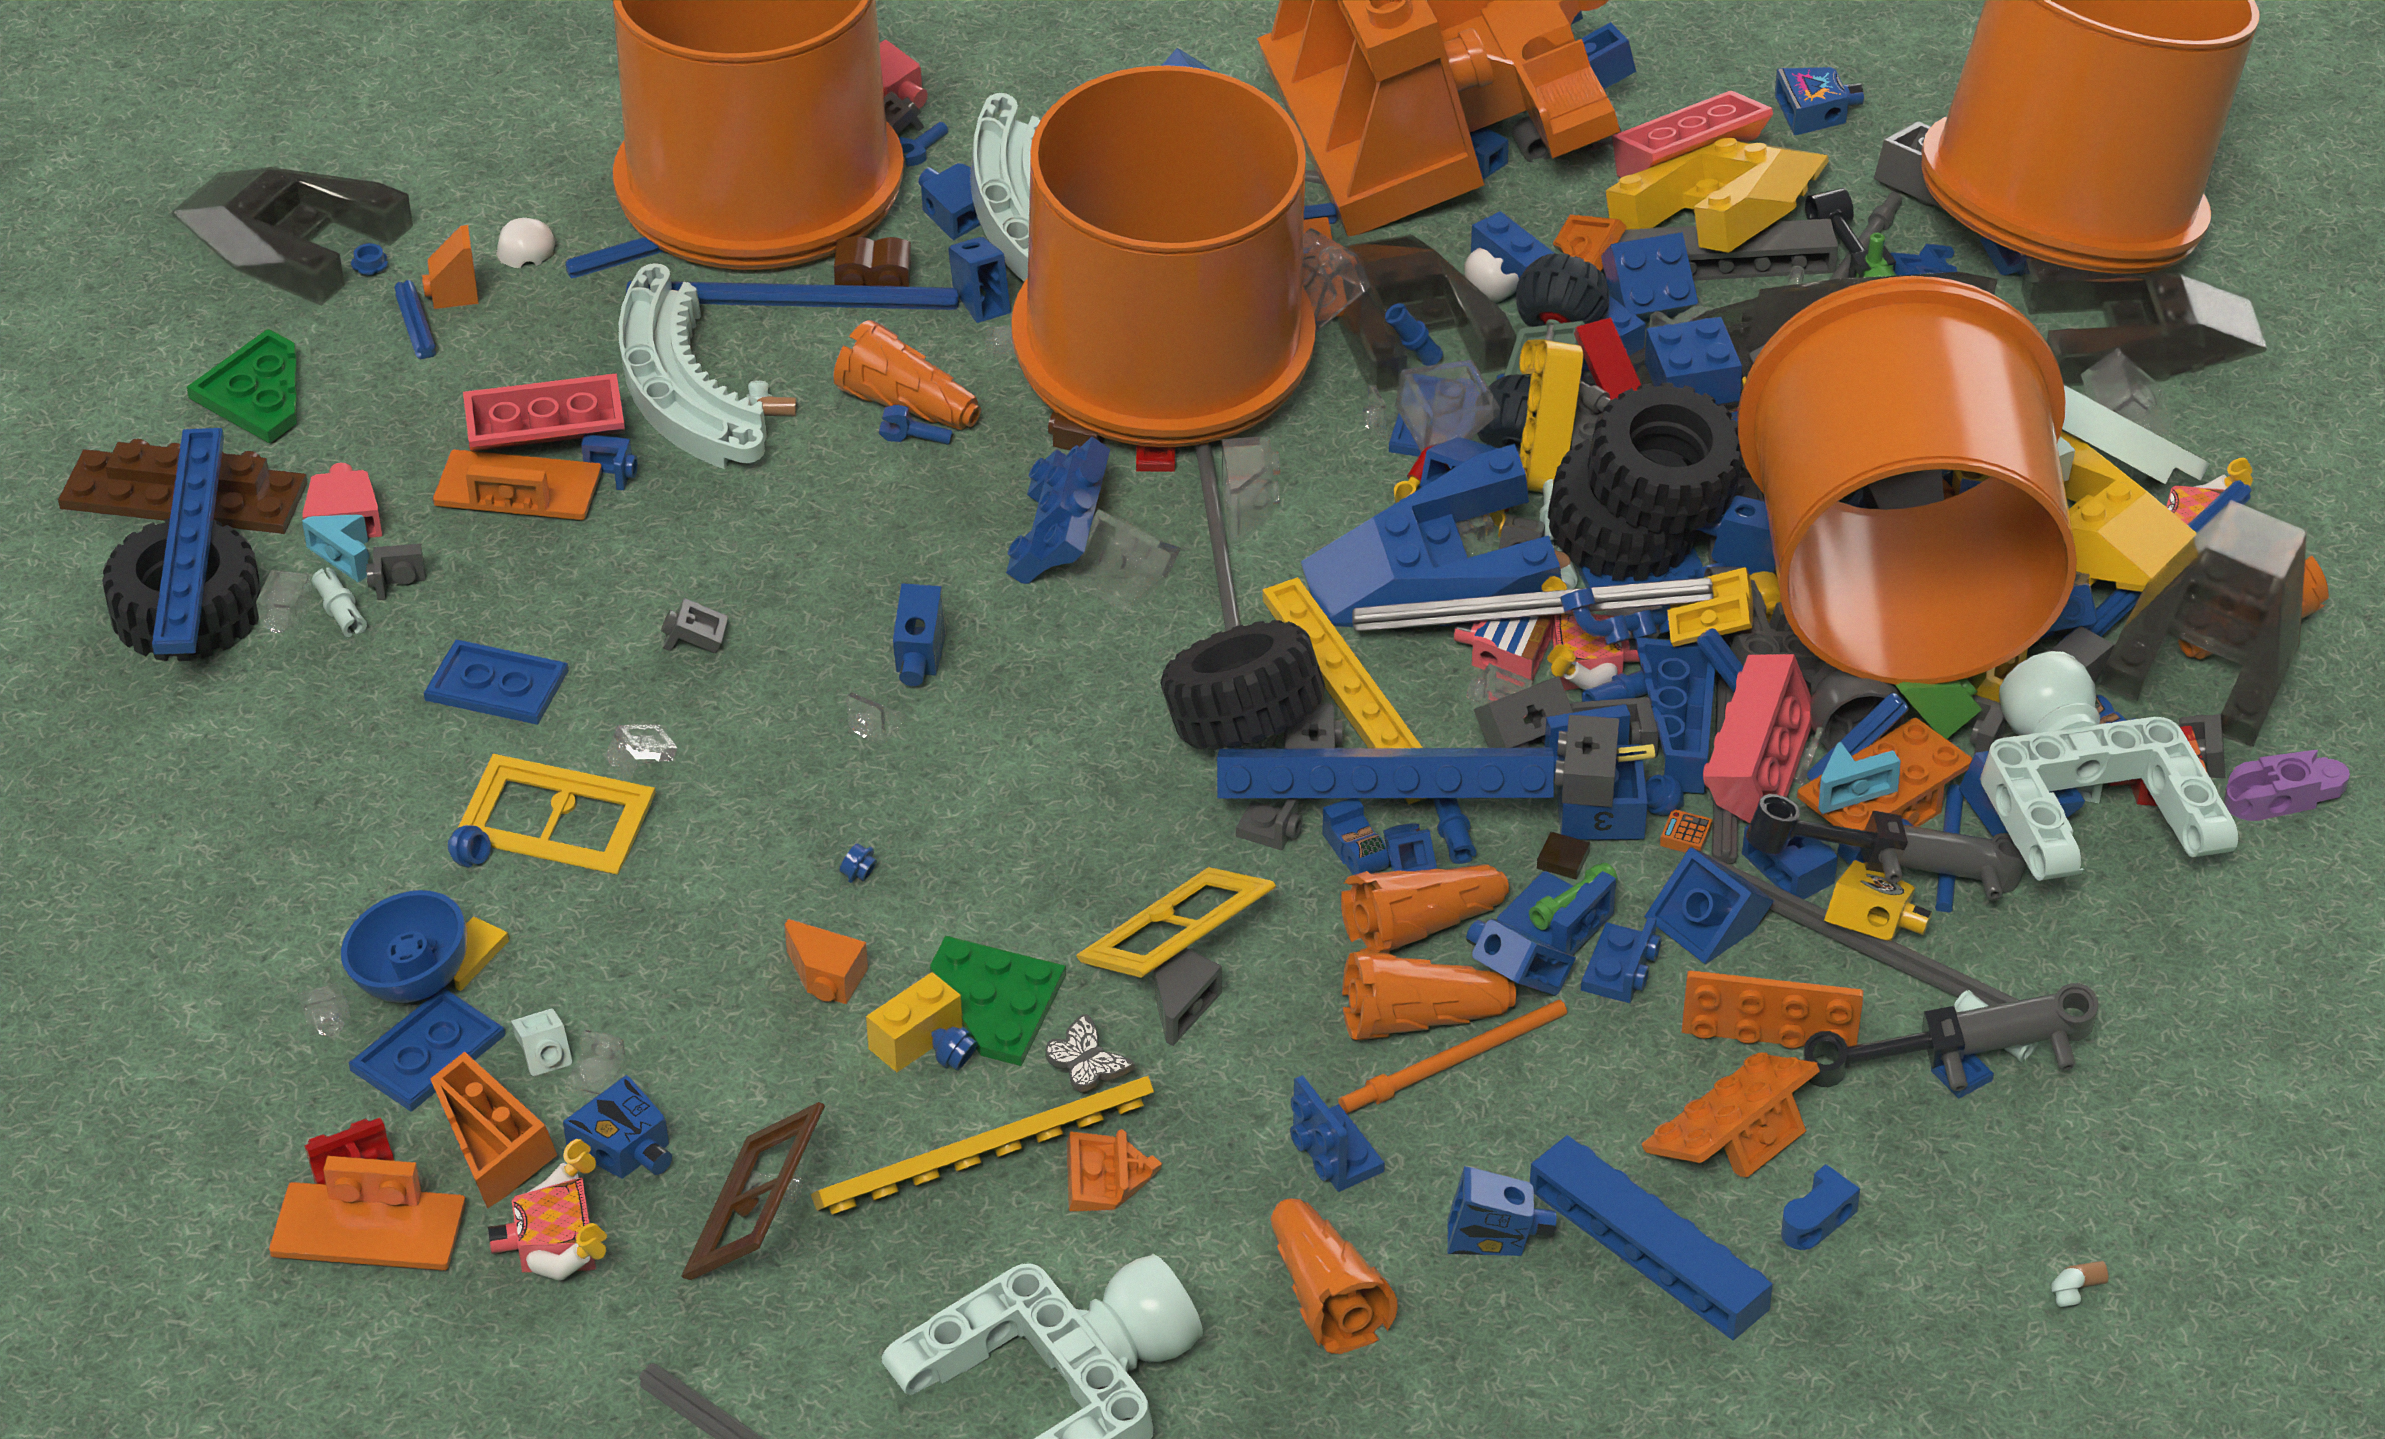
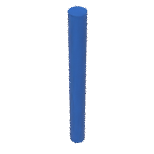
[1935,784,1964,913]

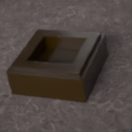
[1536,832,1590,880]

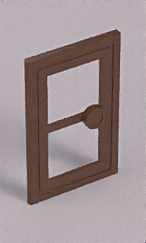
[681,1102,825,1280]

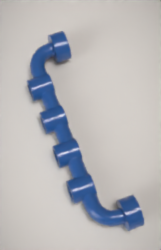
[1560,562,1726,645]

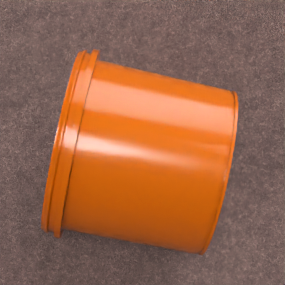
[613,0,904,270]
[1921,0,2259,274]
[1011,66,1316,447]
[1737,276,2077,685]

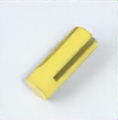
[1616,744,1655,762]

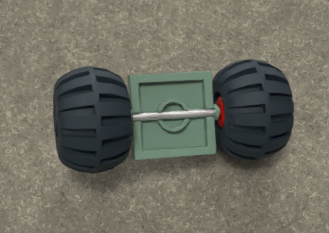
[1475,253,1610,453]

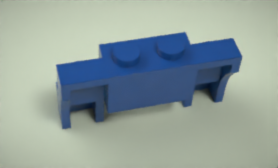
[1006,437,1110,584]

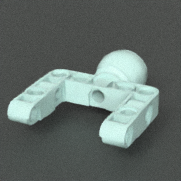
[1980,651,2238,881]
[882,1254,1203,1439]

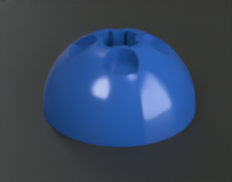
[341,890,467,1003]

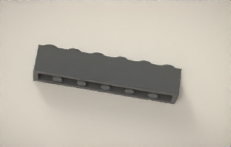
[1618,219,1838,281]

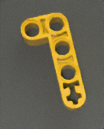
[1519,339,1583,493]

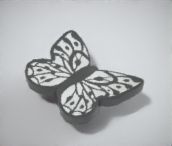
[1045,1014,1135,1092]

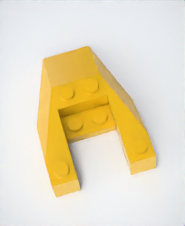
[1606,138,1829,253]
[2060,431,2215,595]

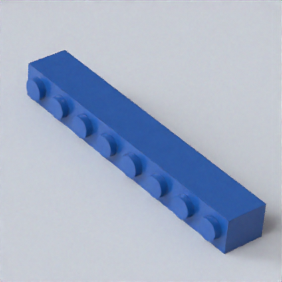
[1217,748,1554,798]

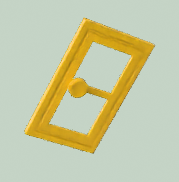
[458,754,656,875]
[1076,867,1276,978]

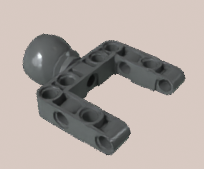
[1704,566,1904,751]

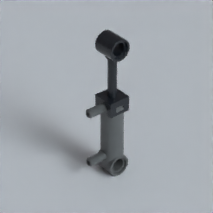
[1746,794,2027,900]
[1803,983,2098,1091]

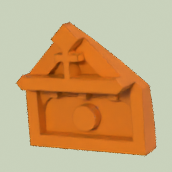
[1067,1129,1162,1211]

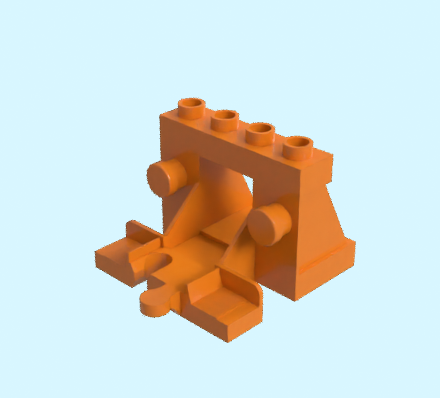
[1257,0,1620,237]

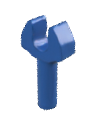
[899,122,948,167]
[879,405,952,445]

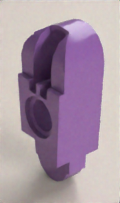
[2224,750,2350,821]

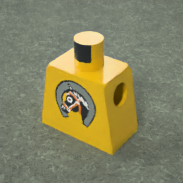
[1824,860,1932,941]

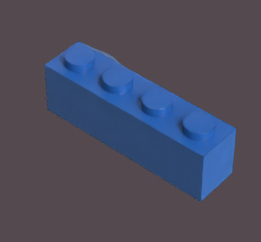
[1635,637,1715,794]

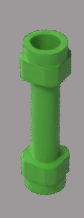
[1529,862,1618,930]

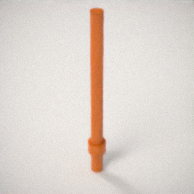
[1338,999,1567,1114]

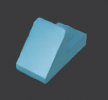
[302,514,369,583]
[1818,742,1901,814]

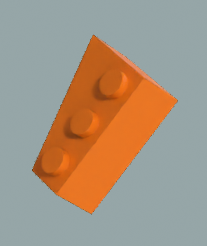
[430,1051,557,1209]

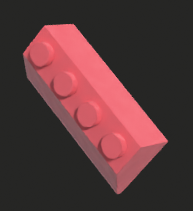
[1612,90,1773,178]
[463,373,625,451]
[1703,654,1812,823]

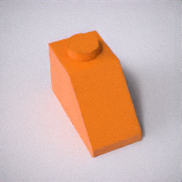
[422,225,479,309]
[784,919,868,1004]

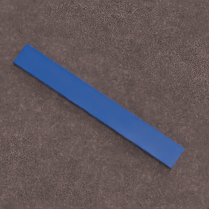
[152,428,224,655]

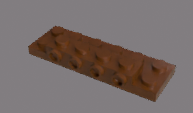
[58,439,307,534]

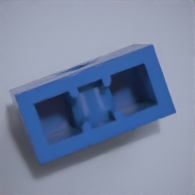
[1742,819,1838,899]

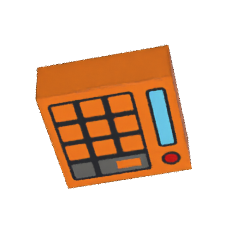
[1660,809,1713,853]

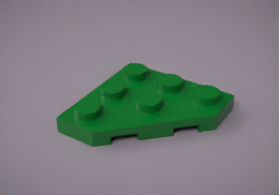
[187,329,297,444]
[930,936,1066,1066]

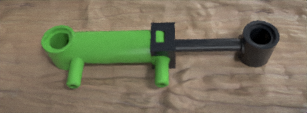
[1805,188,1897,286]

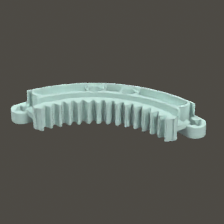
[970,93,1040,281]
[619,263,767,469]
[2062,385,2210,484]

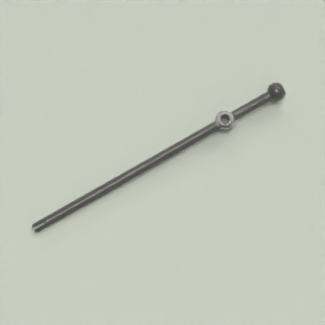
[1195,442,1241,631]

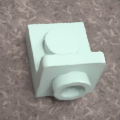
[511,1008,573,1076]

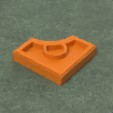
[1553,214,1627,272]

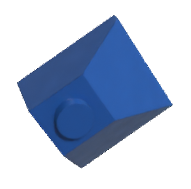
[1644,847,1774,964]

